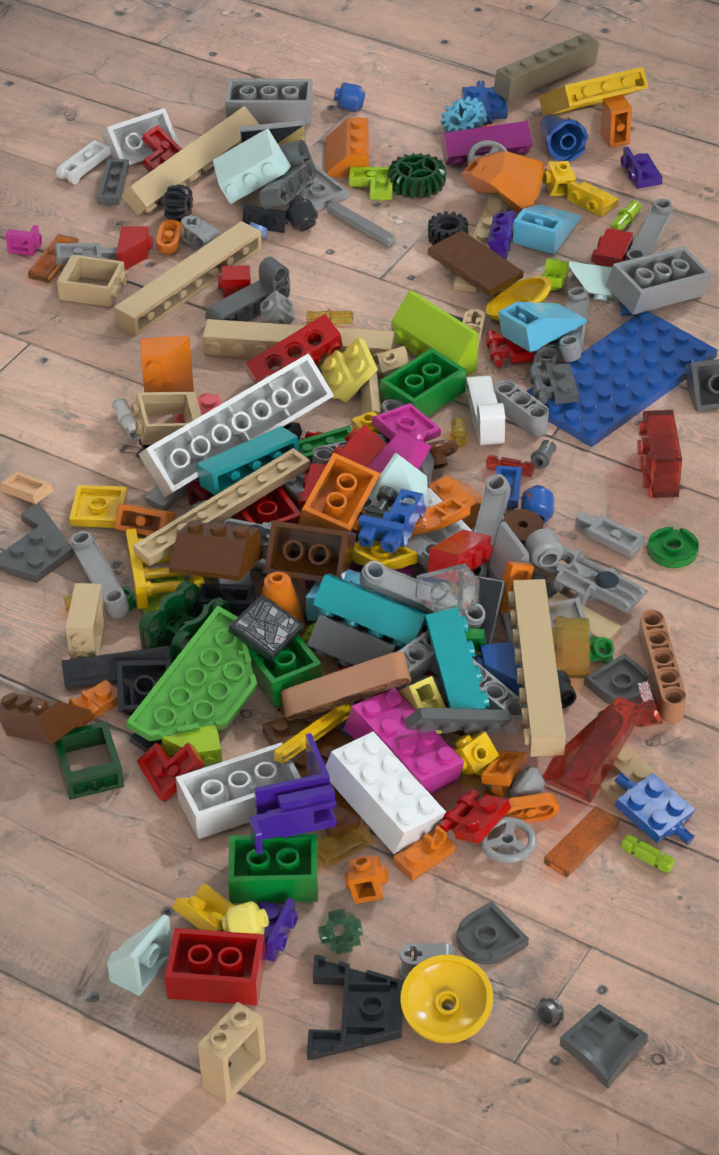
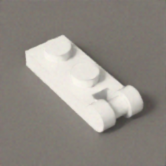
[56,140,111,185]

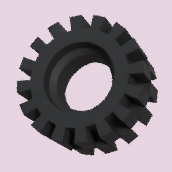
[428,211,468,245]

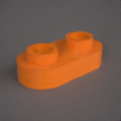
[156,220,182,255]
[504,793,559,823]

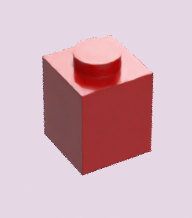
[218,265,251,298]

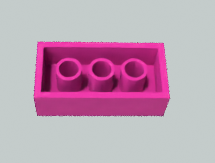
[345,688,464,794]

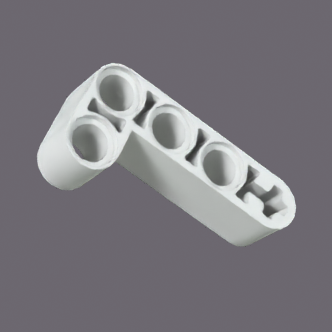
[466,375,505,446]

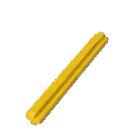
[273,703,354,764]

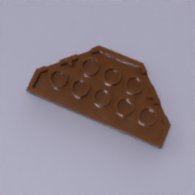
[262,717,361,839]

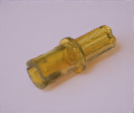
[306,308,354,325]

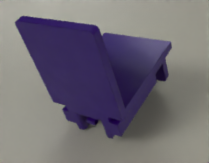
[249,733,337,855]

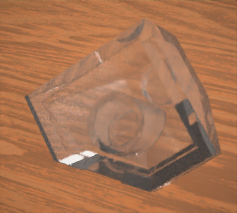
[415,563,480,613]

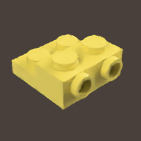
[320,337,378,403]

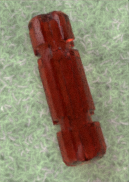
[486,455,535,477]

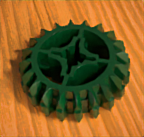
[388,152,446,199]

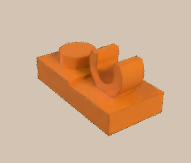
[499,561,534,615]
[68,680,118,727]
[481,750,528,797]
[393,826,456,881]

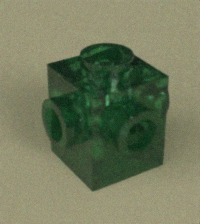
[318,909,363,954]

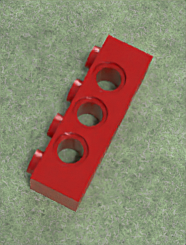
[245,314,343,384]

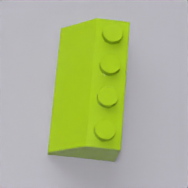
[391,290,478,377]

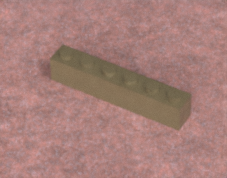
[493,33,600,101]

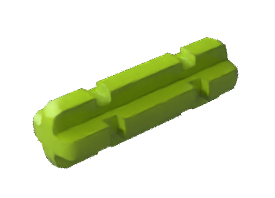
[621,834,675,873]

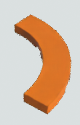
[350,496,470,536]

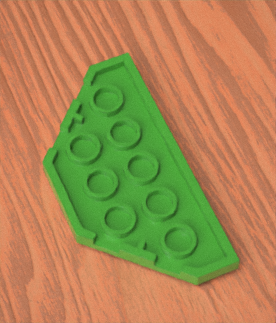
[126,606,257,741]

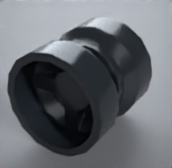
[557,670,577,708]

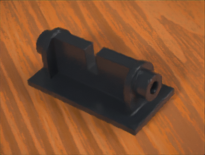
[242,204,289,233]

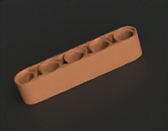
[639,609,686,723]
[280,652,411,721]

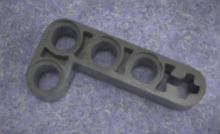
[259,140,316,210]
[205,257,290,322]

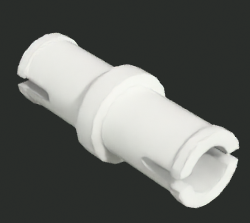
[112,398,141,441]

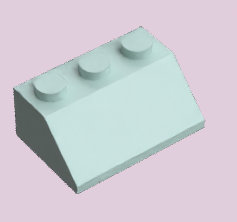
[213,128,291,204]

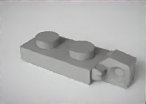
[54,243,117,265]
[575,511,645,558]

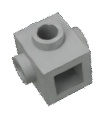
[260,290,295,325]

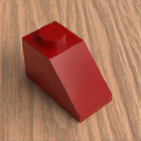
[116,226,153,270]

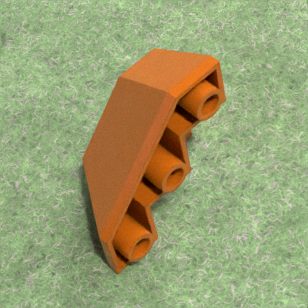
[460,151,545,212]

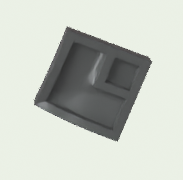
[560,1004,648,1088]

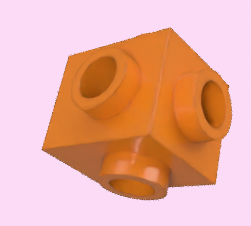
[345,855,389,904]

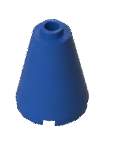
[540,114,588,162]

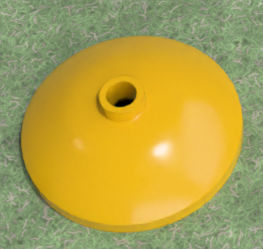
[486,276,551,321]
[400,955,493,1043]

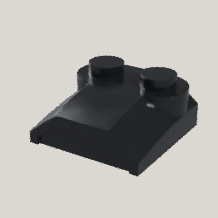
[116,660,171,716]

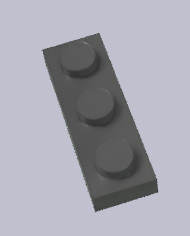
[97,159,130,206]

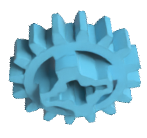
[440,96,487,133]

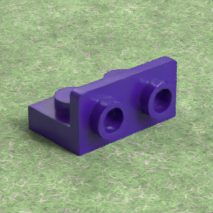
[620,147,663,189]
[487,210,515,259]
[259,898,298,962]

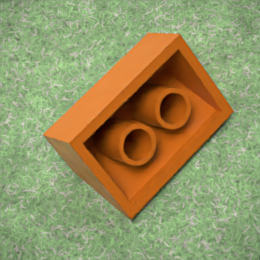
[326,117,369,177]
[140,335,194,393]
[299,453,381,532]

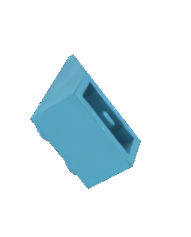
[513,204,581,255]
[498,302,587,352]

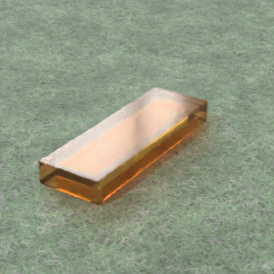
[28,234,79,283]
[544,806,619,878]

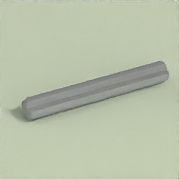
[327,201,395,247]

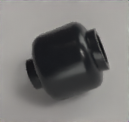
[286,197,318,232]

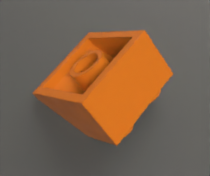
[428,475,483,529]

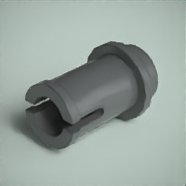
[531,440,556,469]

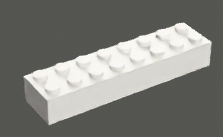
[139,353,334,497]

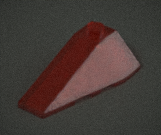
[542,696,644,803]

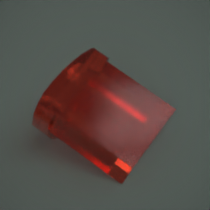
[629,681,663,727]

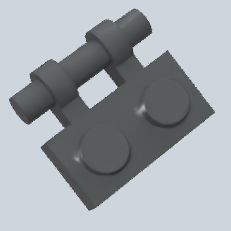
[529,364,579,404]

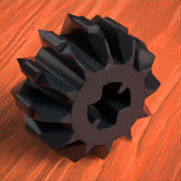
[163,184,193,222]

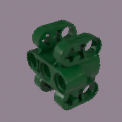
[139,580,231,664]

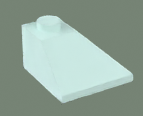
[569,262,614,301]
[369,453,429,511]
[107,915,172,996]

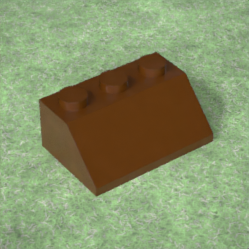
[169,520,264,581]
[264,520,356,582]
[0,693,93,745]

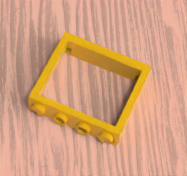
[538,67,648,117]

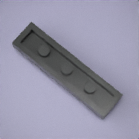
[404,708,512,734]

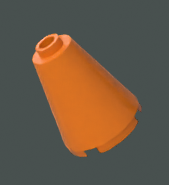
[260,572,306,637]

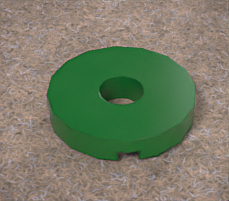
[647,527,699,568]

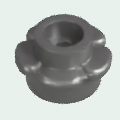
[535,997,564,1027]

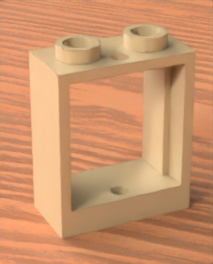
[57,254,128,307]
[131,392,201,445]
[65,583,106,659]
[198,1002,266,1104]

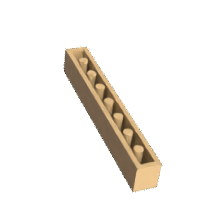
[121,106,260,216]
[114,221,262,336]
[203,319,395,365]
[508,579,566,757]

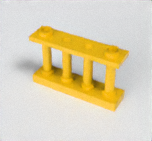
[126,529,204,609]

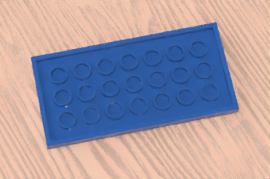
[526,311,718,447]

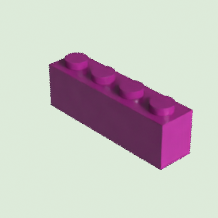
[440,121,533,166]

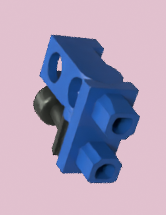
[358,486,426,553]

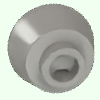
[509,766,546,797]

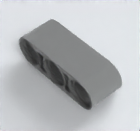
[494,380,549,436]

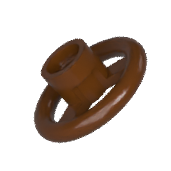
[427,440,459,470]

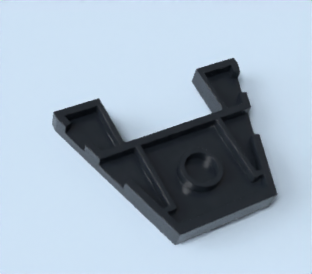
[307,955,404,1060]

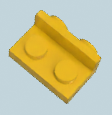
[567,181,619,217]
[172,884,235,932]

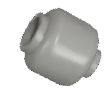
[525,528,563,567]

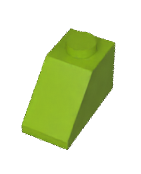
[162,725,222,768]

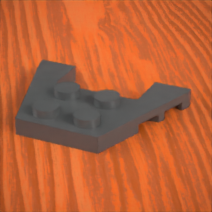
[0,503,74,583]

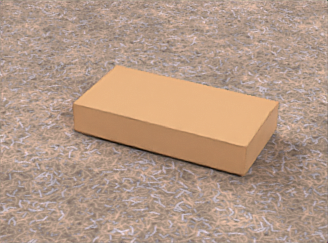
[0,471,53,504]

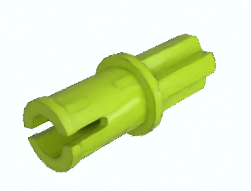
[610,200,642,231]

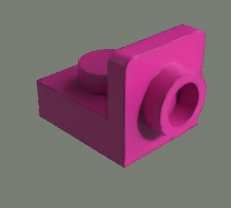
[5,225,42,256]

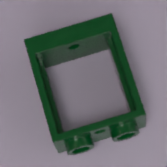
[54,721,124,800]

